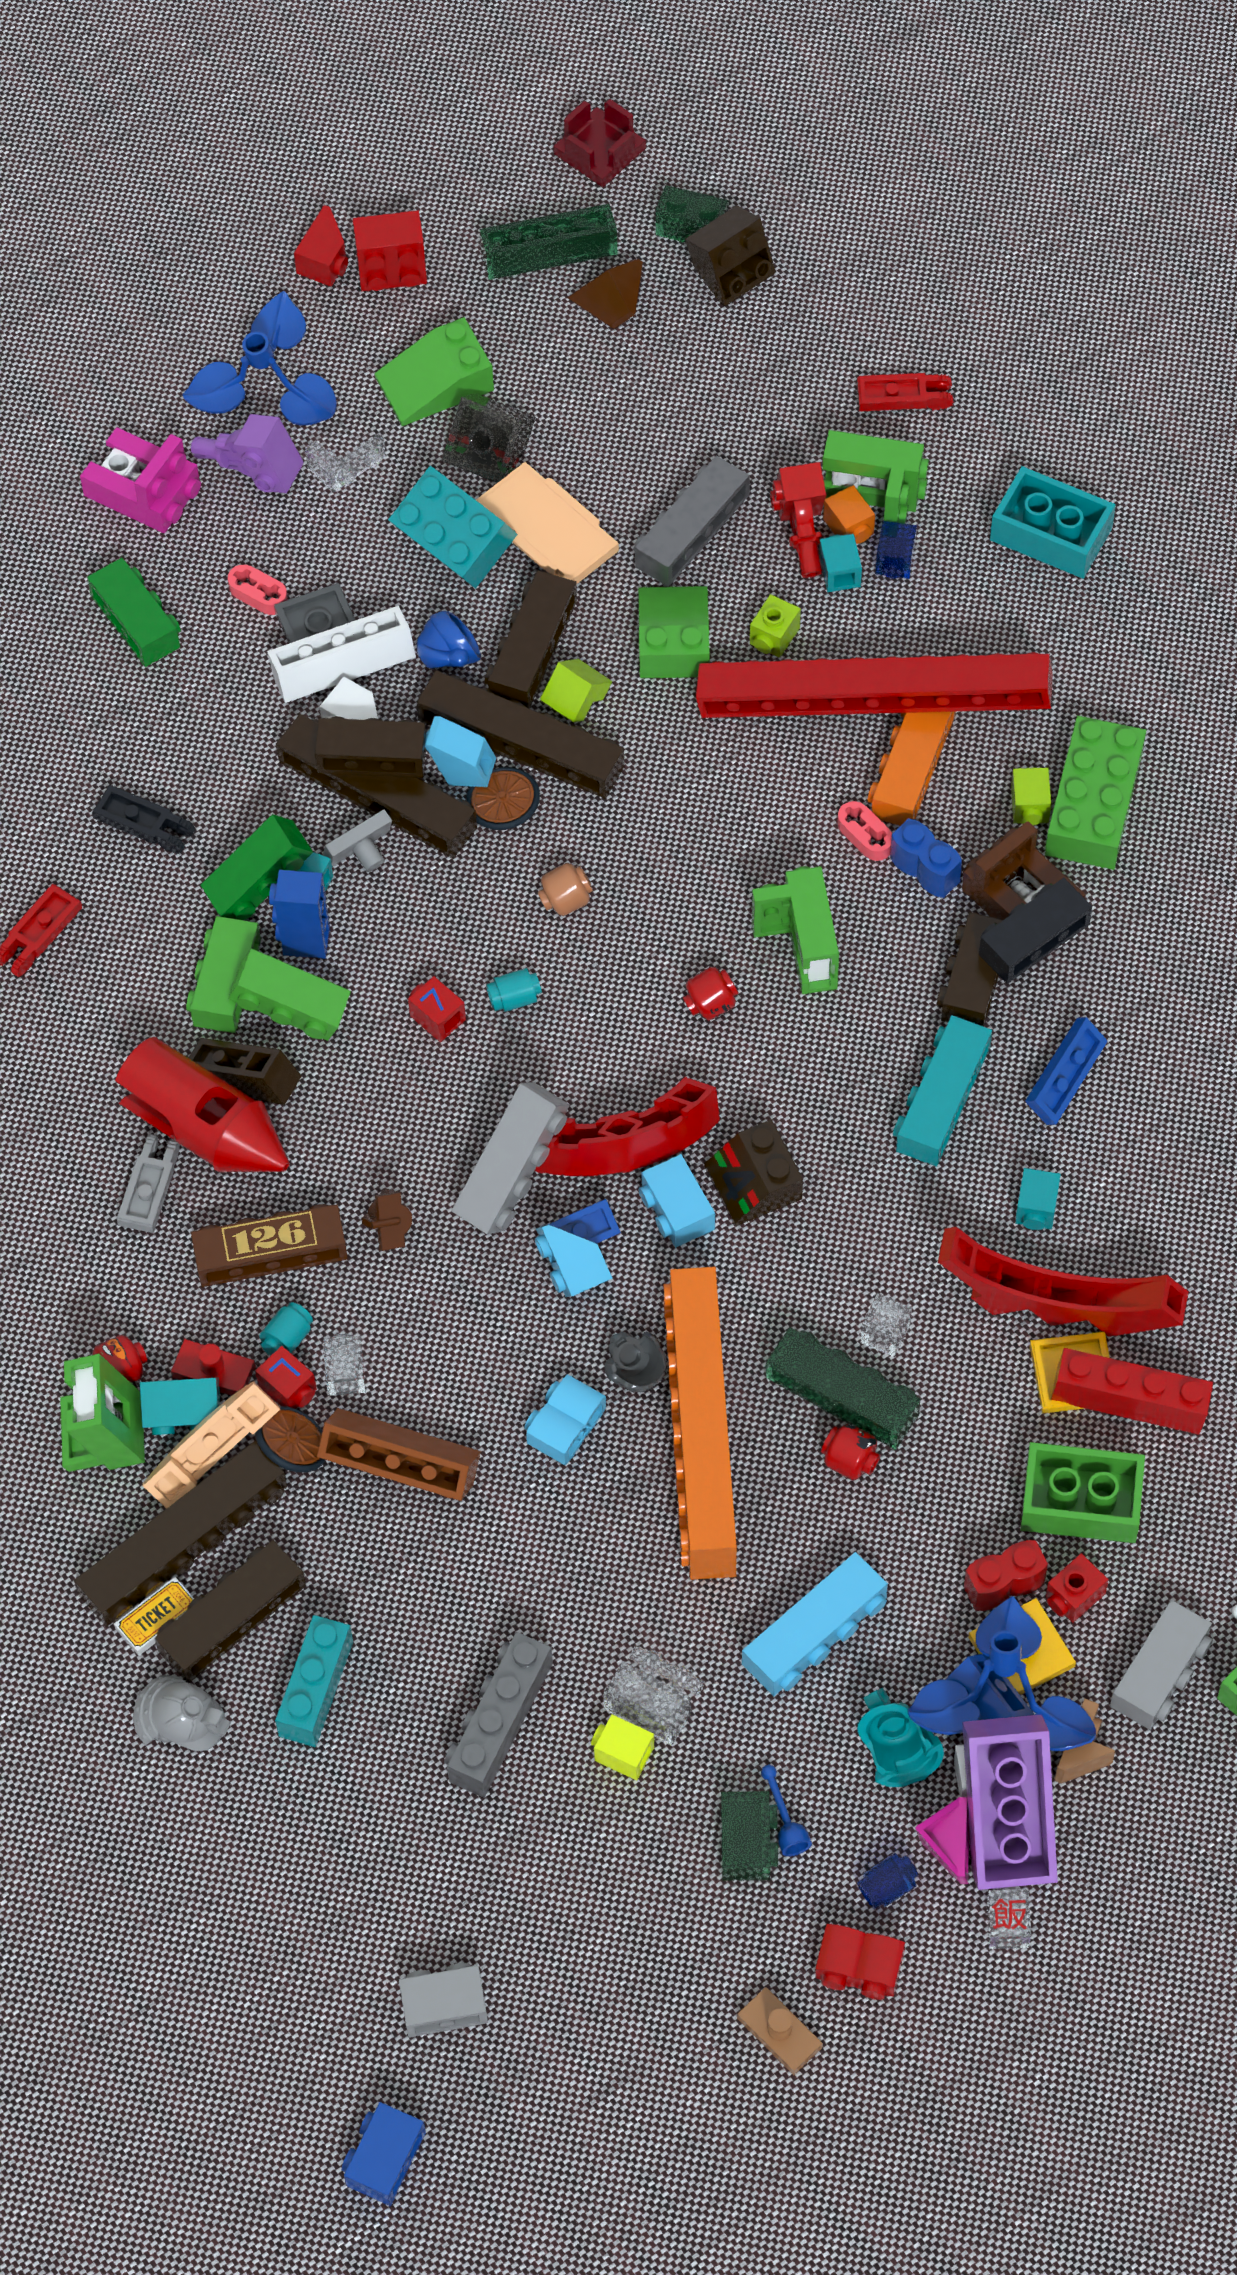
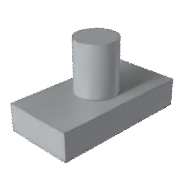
[323,809,392,872]

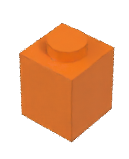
[823,485,875,544]

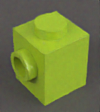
[750,594,801,658]

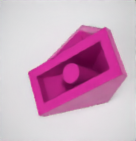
[915,1797,969,1884]

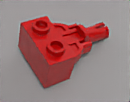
[770,462,826,578]

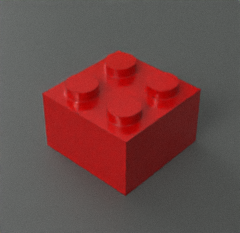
[353,210,427,292]

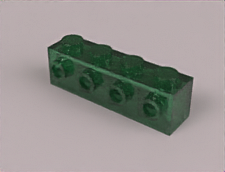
[479,204,618,280]
[766,1327,921,1450]

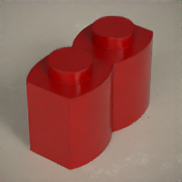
[964,1540,1048,1611]
[815,1924,905,2000]

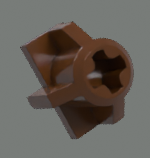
[362,1189,412,1251]

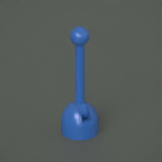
[761,1765,812,1856]

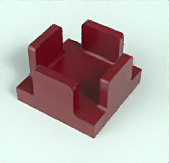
[554,99,646,188]

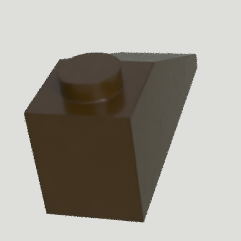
[188,1038,302,1105]

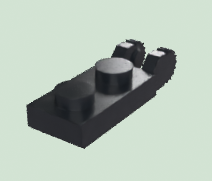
[92,785,196,854]

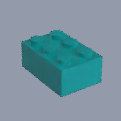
[388,465,518,589]
[990,466,1116,579]

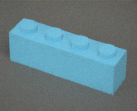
[742,1552,888,1697]

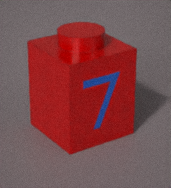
[408,976,466,1043]

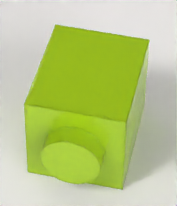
[1011,768,1051,825]

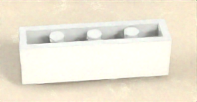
[267,606,416,703]

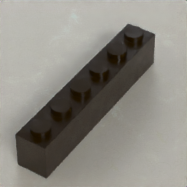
[416,670,625,799]
[276,714,477,859]
[74,1440,287,1628]

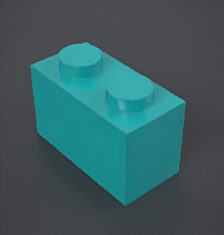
[140,1378,220,1435]

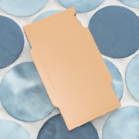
[476,462,619,585]

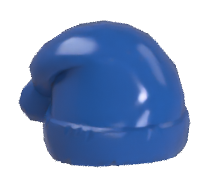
[417,611,481,669]

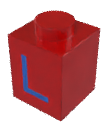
[255,1346,317,1409]

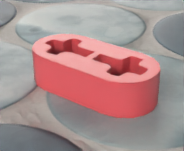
[228,564,288,615]
[837,801,892,861]

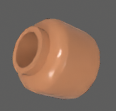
[538,863,593,916]

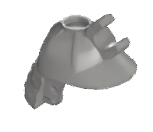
[133,1674,231,1751]

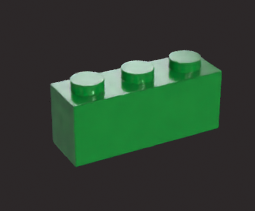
[87,558,181,667]
[201,814,313,920]

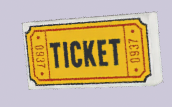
[114,1577,194,1656]

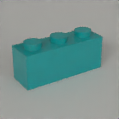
[275,1615,353,1748]

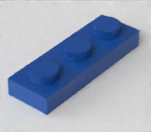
[1025,1017,1108,1125]

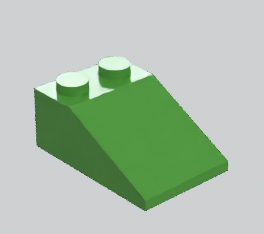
[374,317,494,426]
[638,586,710,678]

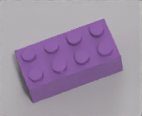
[962,1715,1058,1890]

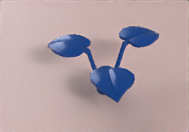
[182,291,337,426]
[908,1596,1096,1751]

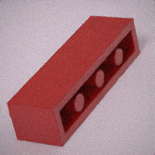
[1051,1348,1213,1435]

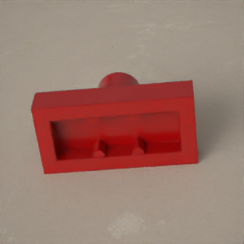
[171,1339,256,1396]

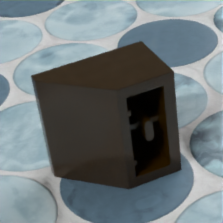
[685,205,776,306]

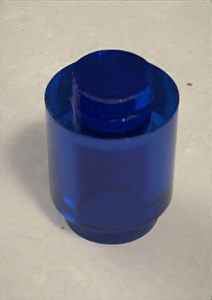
[857,1853,919,1910]

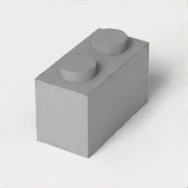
[399,1963,488,2038]

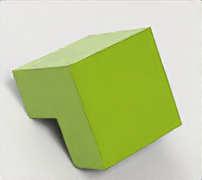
[540,659,613,722]

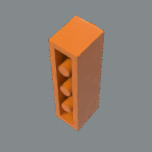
[867,712,956,826]

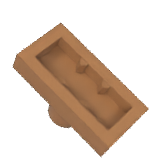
[737,1987,823,2075]

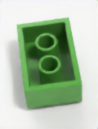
[1020,1442,1145,1544]

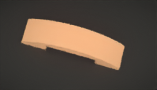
[143,1381,280,1509]

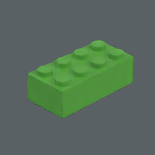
[1045,715,1147,870]

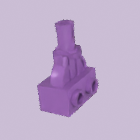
[191,414,304,493]

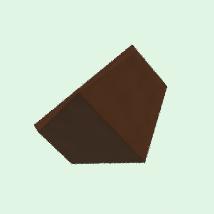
[567,259,643,329]

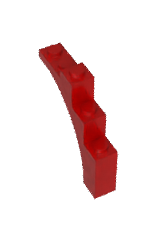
[938,1227,1189,1337]

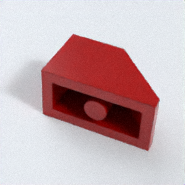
[294,205,348,287]

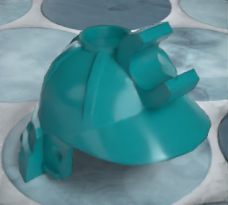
[857,1688,944,1787]

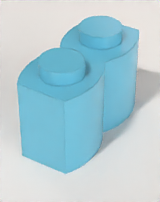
[524,1374,606,1465]

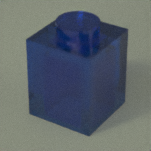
[876,521,917,579]

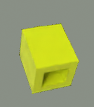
[591,1714,654,1781]

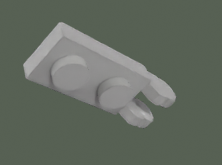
[117,1134,180,1233]

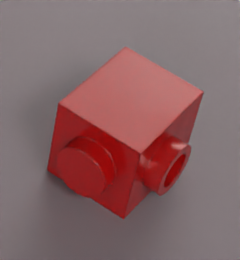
[1046,1553,1109,1623]

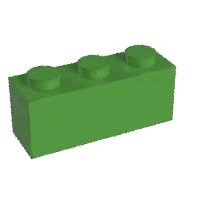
[186,916,261,1033]
[228,948,351,1041]

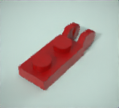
[857,373,954,411]
[0,884,83,977]

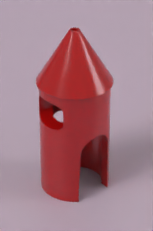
[115,1037,290,1173]

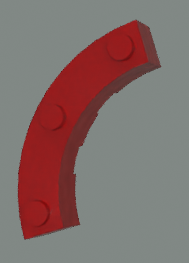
[534,1077,720,1176]

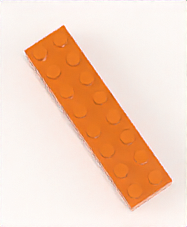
[663,1267,737,1580]

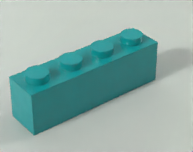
[893,1015,992,1167]

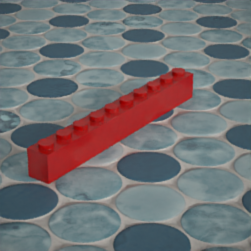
[696,652,1053,718]

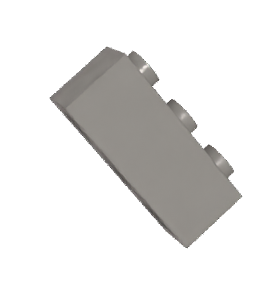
[1110,1600,1213,1730]

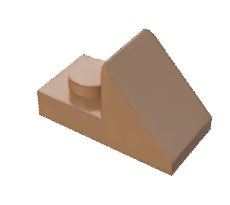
[1054,1698,1115,1784]

